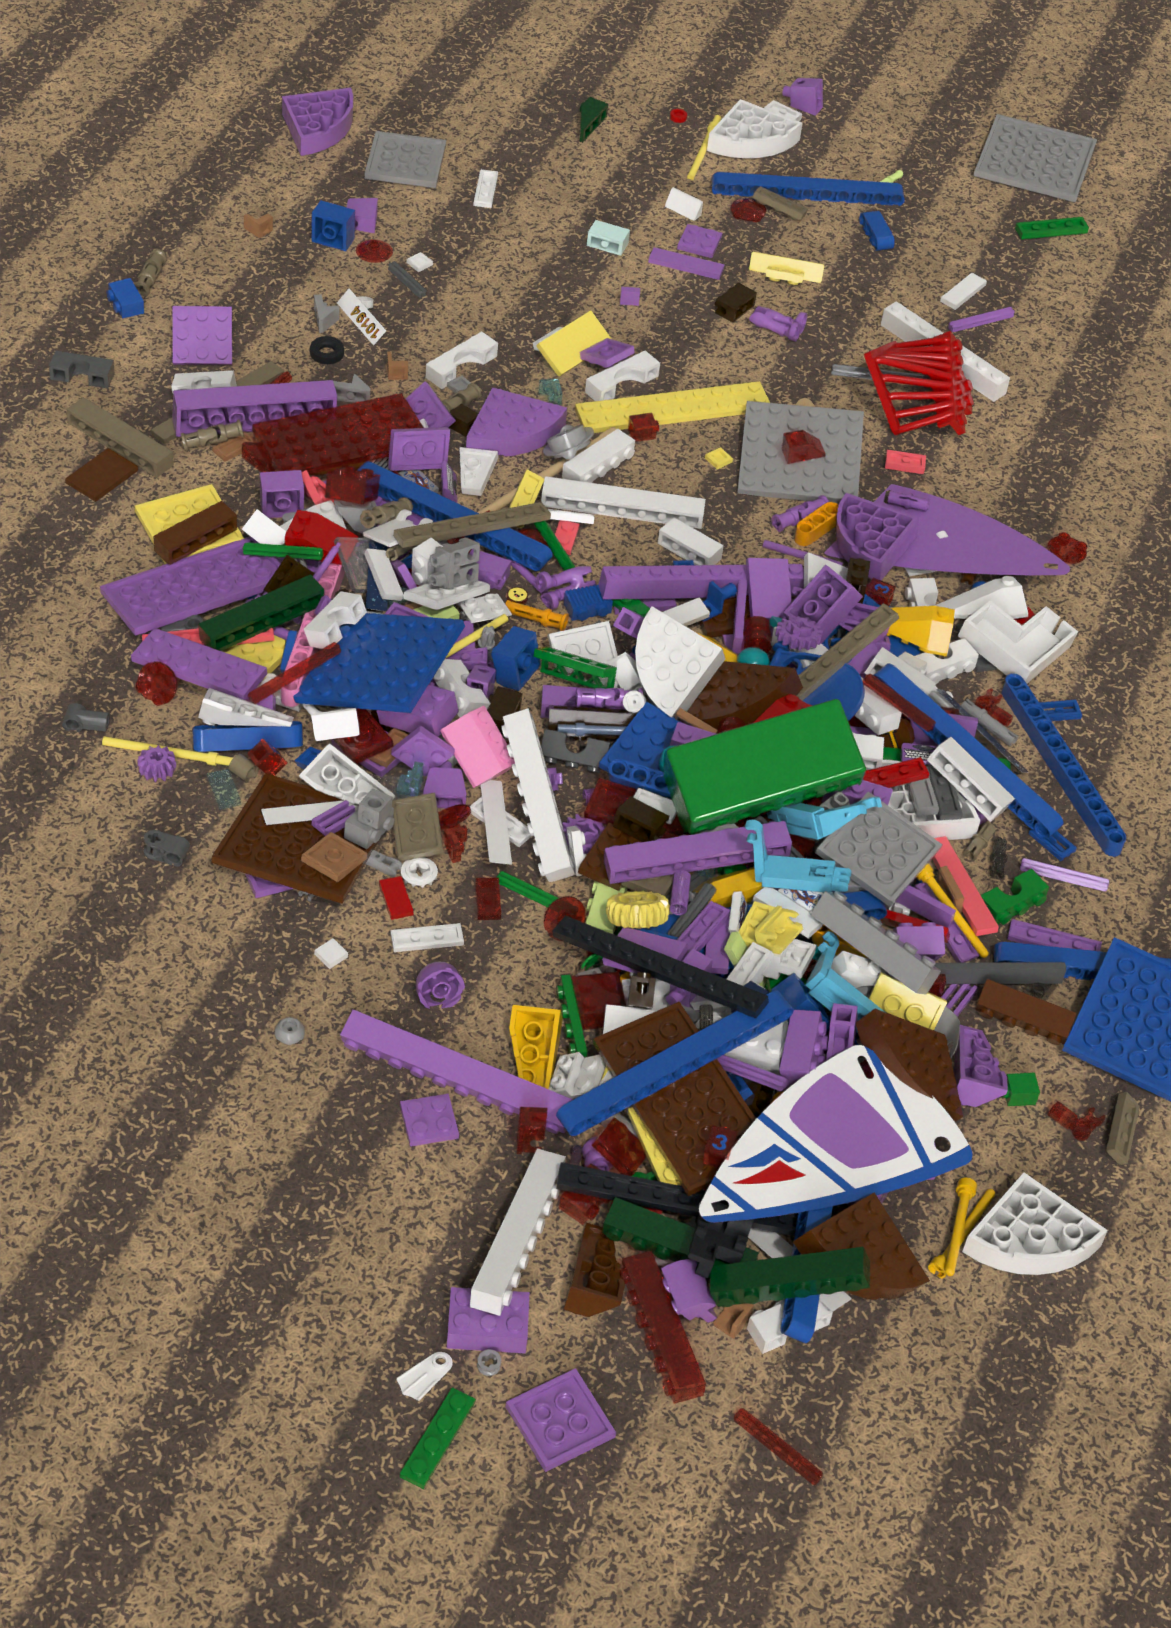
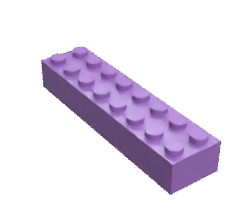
[172,380,337,437]

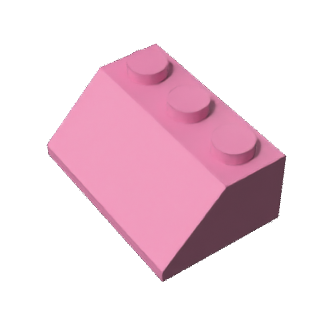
[440,706,515,788]

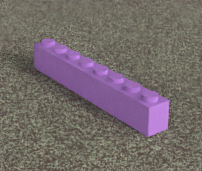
[604,821,792,884]

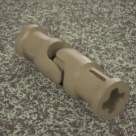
[134,249,167,296]
[442,383,482,412]
[181,419,244,451]
[360,497,413,528]

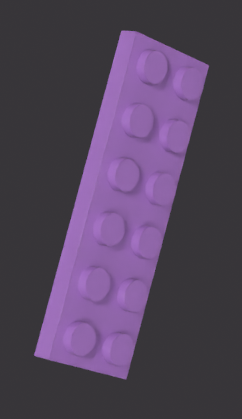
[131,628,268,700]

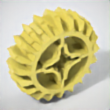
[606,890,670,929]

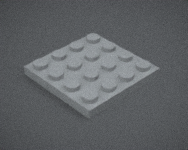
[365,131,446,188]
[815,792,943,907]

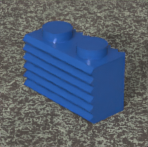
[106,278,144,319]
[564,584,613,621]

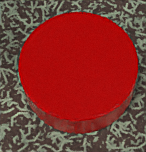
[670,109,687,123]

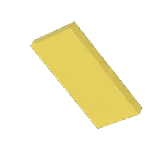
[536,311,611,377]

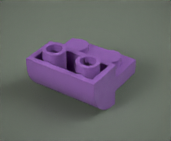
[661,1259,717,1323]

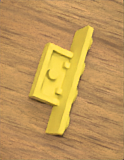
[749,251,824,285]

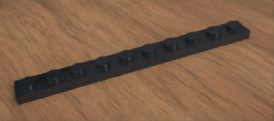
[552,915,769,1018]
[556,1162,798,1236]

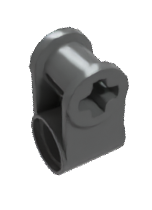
[144,830,190,867]

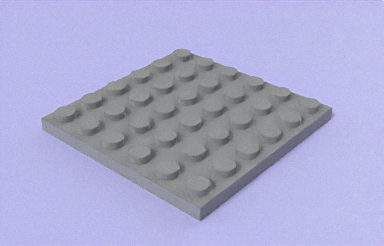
[974,114,1097,202]
[738,401,864,504]

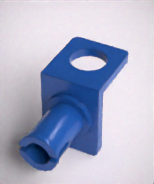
[701,581,737,622]

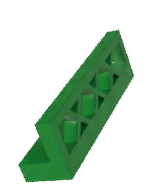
[534,646,617,689]

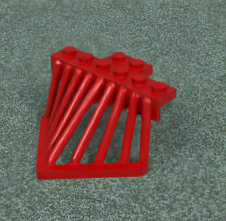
[864,331,974,435]

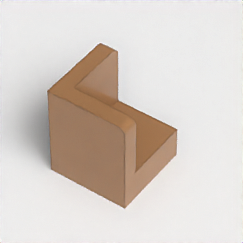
[244,213,273,238]
[387,352,408,380]
[713,1303,754,1339]

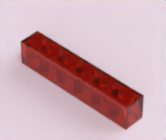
[619,1251,706,1404]

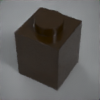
[449,403,479,437]

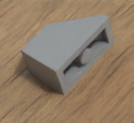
[334,498,377,533]

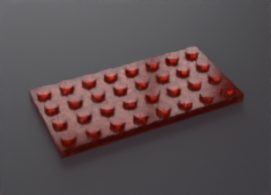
[252,393,424,474]

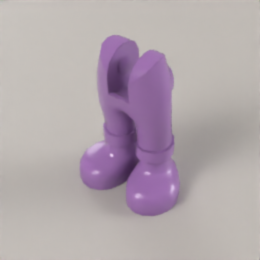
[749,306,807,341]
[536,566,597,610]

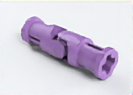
[771,495,829,532]
[576,688,643,708]

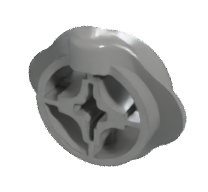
[543,424,594,460]

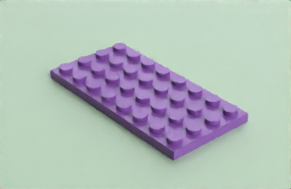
[100,536,280,636]

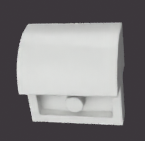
[762,939,816,980]
[548,1052,606,1100]

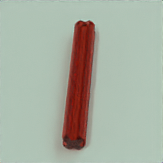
[863,674,936,732]
[734,1408,823,1485]

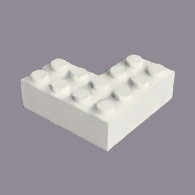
[958,601,1078,683]

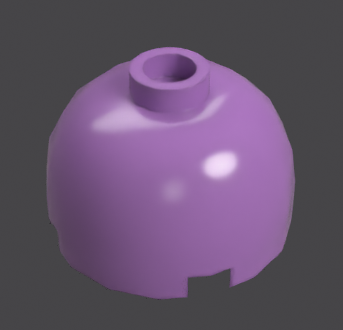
[415,962,465,1009]

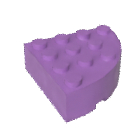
[282,88,353,156]
[466,388,567,456]
[836,493,919,582]

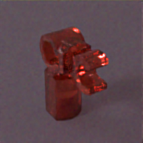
[975,688,1013,727]
[1048,1101,1106,1141]

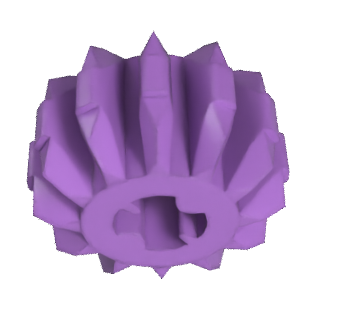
[138,744,176,783]

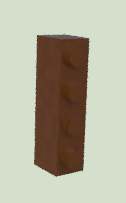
[153,501,237,565]
[976,979,1077,1045]

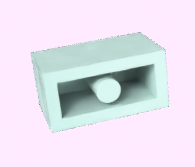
[587,220,630,256]

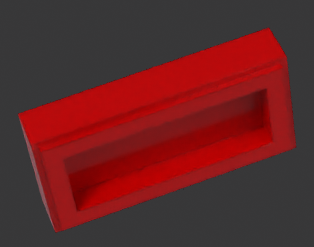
[379,876,414,920]

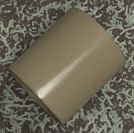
[229,754,259,783]

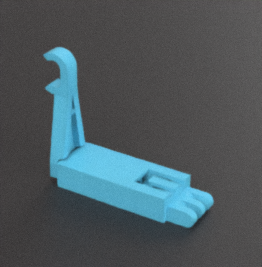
[767,796,882,840]
[745,820,852,892]
[806,931,885,1033]

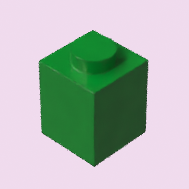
[1001,1073,1040,1106]

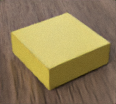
[705,447,733,469]

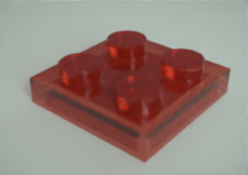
[592,1117,646,1176]

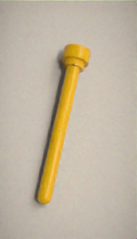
[916,863,989,958]
[945,1177,977,1276]
[928,1188,995,1279]

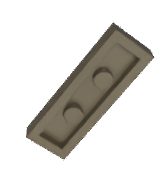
[752,186,808,220]
[1106,1092,1140,1165]

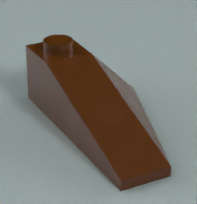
[563,1222,625,1317]

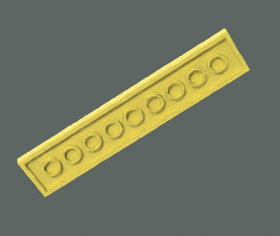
[575,381,770,433]

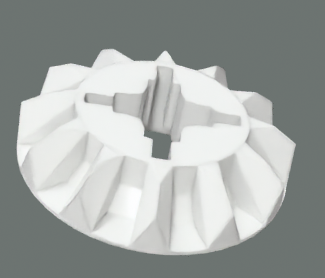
[401,857,438,888]

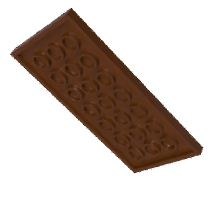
[593,1002,756,1196]

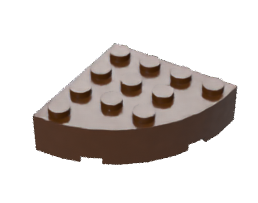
[687,661,803,734]
[856,1009,963,1122]
[793,1192,930,1300]

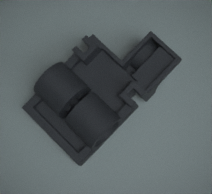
[688,1201,754,1278]

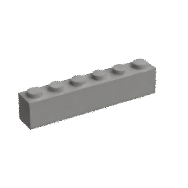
[810,891,941,995]

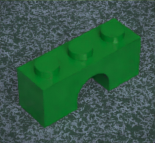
[981,869,1049,925]

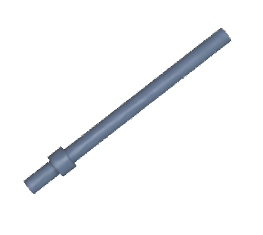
[557,723,626,736]

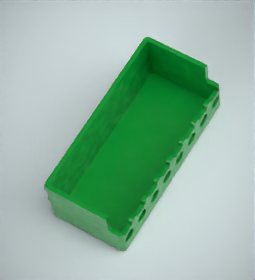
[663,699,866,835]

